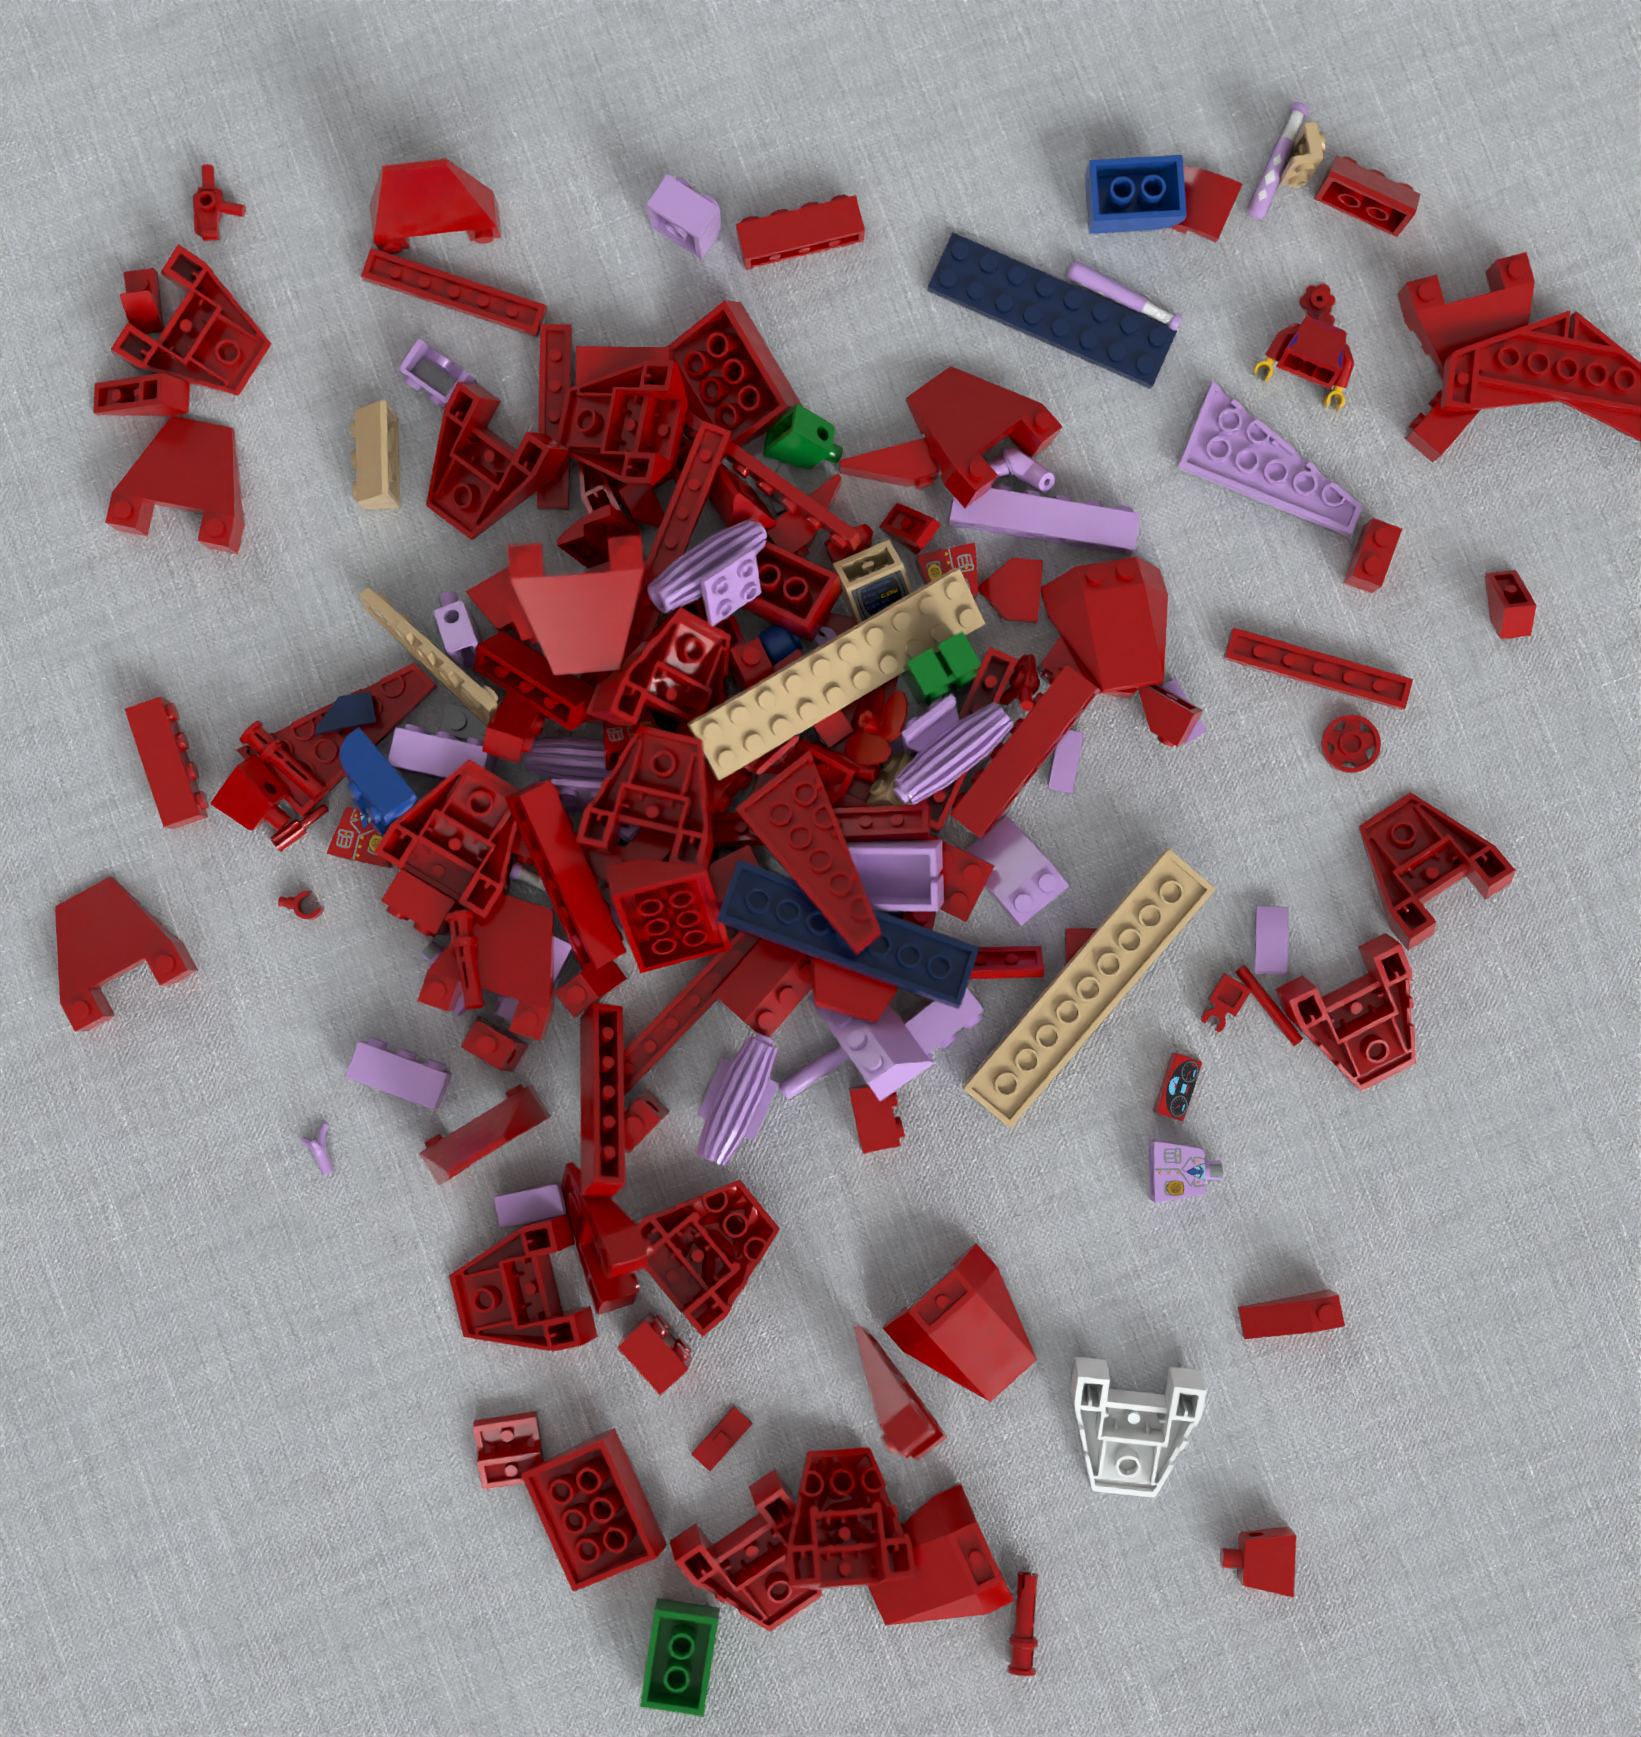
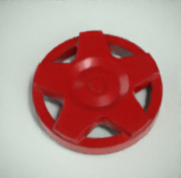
[1321,715,1381,773]

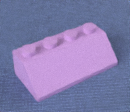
[808,994,933,1101]

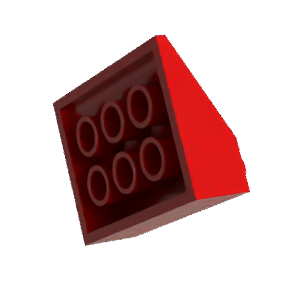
[667,300,803,448]
[606,859,732,973]
[520,1428,667,1592]

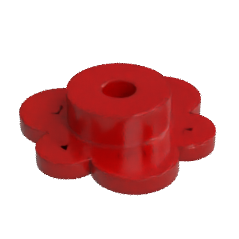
[1299,284,1336,317]

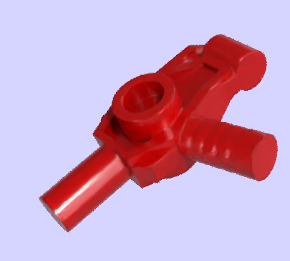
[193,164,246,241]
[1000,654,1040,711]

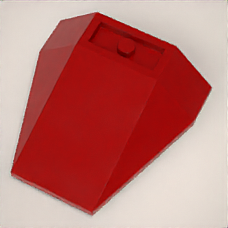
[882,1243,1037,1402]
[868,1483,1014,1626]

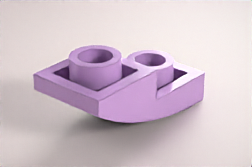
[1255,906,1288,975]
[493,1182,567,1227]

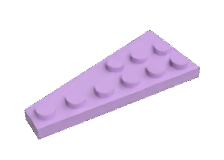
[1177,381,1363,537]

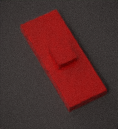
[691,1406,753,1471]

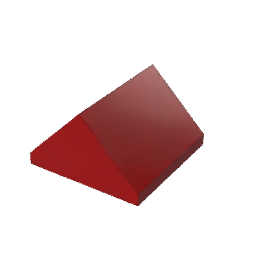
[709,463,777,529]

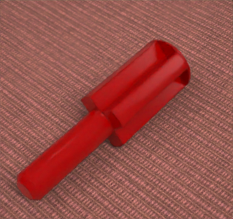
[270,804,329,852]

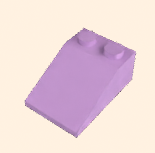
[965,816,1069,927]

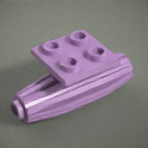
[647,519,767,626]
[893,694,1013,805]
[525,737,612,812]
[696,1033,780,1166]

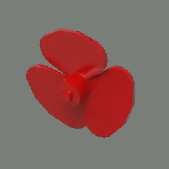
[845,686,909,766]

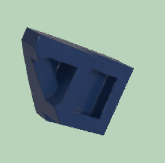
[314,692,377,735]

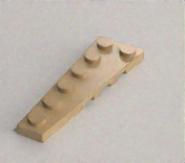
[359,587,499,727]

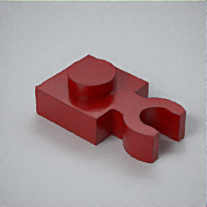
[1201,973,1252,1032]

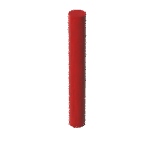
[1235,965,1303,1046]

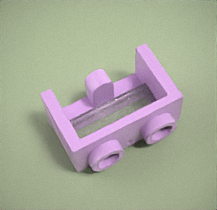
[398,338,477,409]

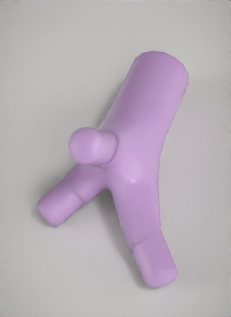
[301,1123,334,1175]

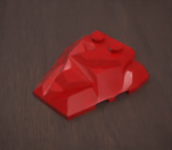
[637,1180,780,1337]
[785,1447,916,1590]

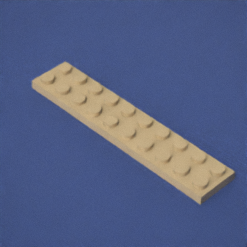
[687,568,985,780]
[962,848,1216,1129]

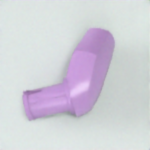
[988,448,1055,493]

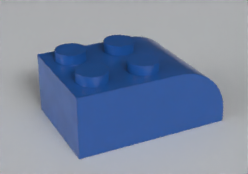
[1085,155,1187,234]
[340,727,418,837]

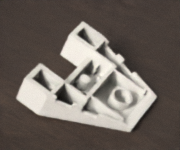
[1071,1357,1206,1498]

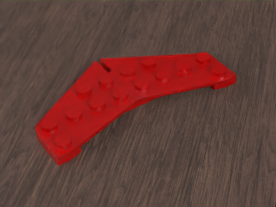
[1440,310,1641,442]

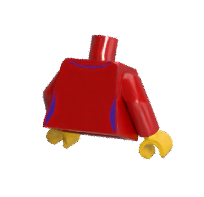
[1253,313,1354,410]

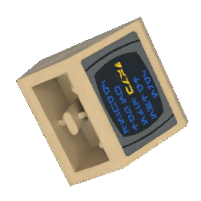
[833,540,913,624]

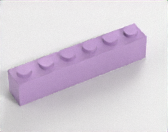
[948,485,1141,556]

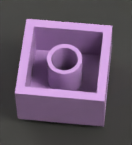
[646,174,722,260]

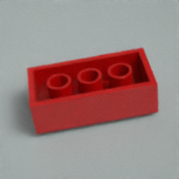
[740,541,843,642]

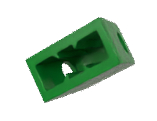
[763,404,843,470]

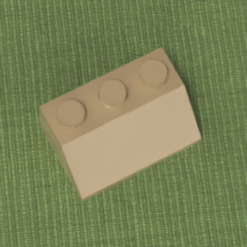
[350,400,400,509]

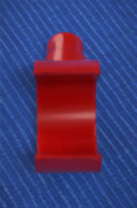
[278,891,324,920]

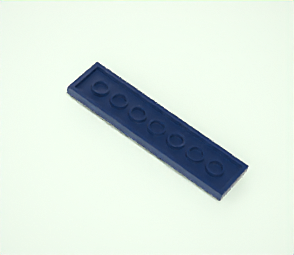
[927,232,1177,389]
[716,860,979,1009]

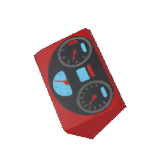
[1153,1052,1202,1122]

